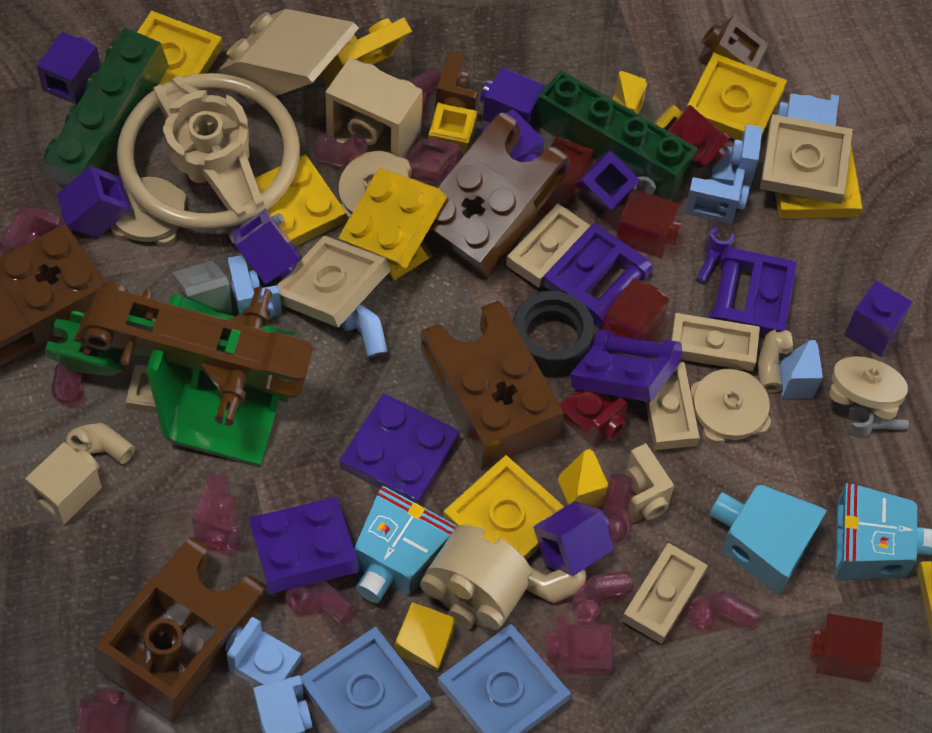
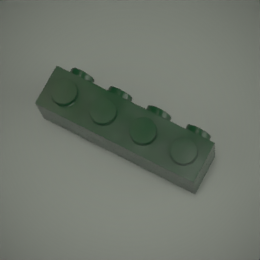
[43,27,169,187]

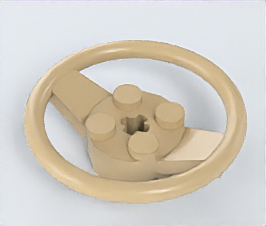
[117,73,300,230]

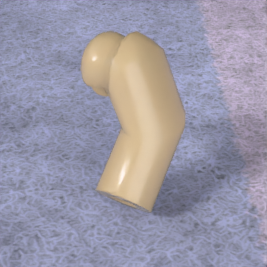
[526,567,587,603]

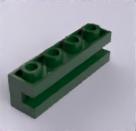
[535,70,697,203]

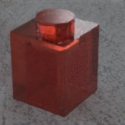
[616,189,683,259]
[603,277,669,341]
[809,613,883,683]

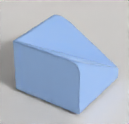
[779,340,823,400]

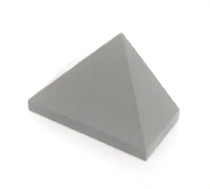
[172,261,233,316]

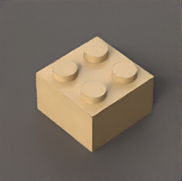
[325,58,422,160]

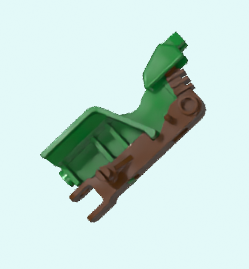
[45,282,313,467]

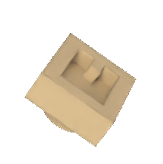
[625,443,674,523]

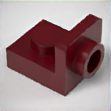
[667,105,731,168]
[559,389,628,448]

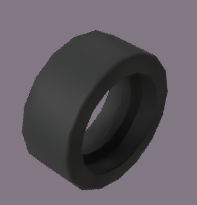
[513,291,594,376]

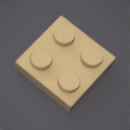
[760,114,853,204]
[276,236,391,327]

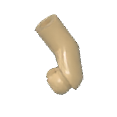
[757,329,793,394]
[66,423,136,464]

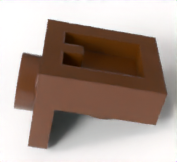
[698,16,768,69]
[435,51,478,111]

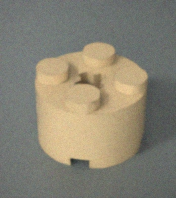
[420,525,531,630]

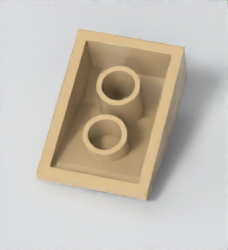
[219,9,359,105]

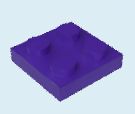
[340,393,460,505]
[249,497,359,594]

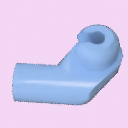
[341,305,388,358]

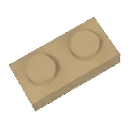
[506,203,591,288]
[671,313,760,372]
[645,362,700,450]
[622,543,708,644]

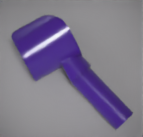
[696,227,734,284]

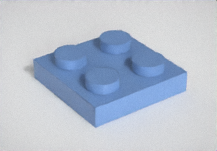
[438,624,571,733]
[300,627,431,733]

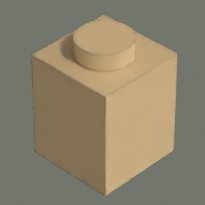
[25,442,102,525]

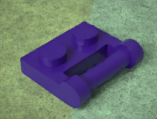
[542,223,653,327]
[708,248,797,336]
[570,329,682,402]

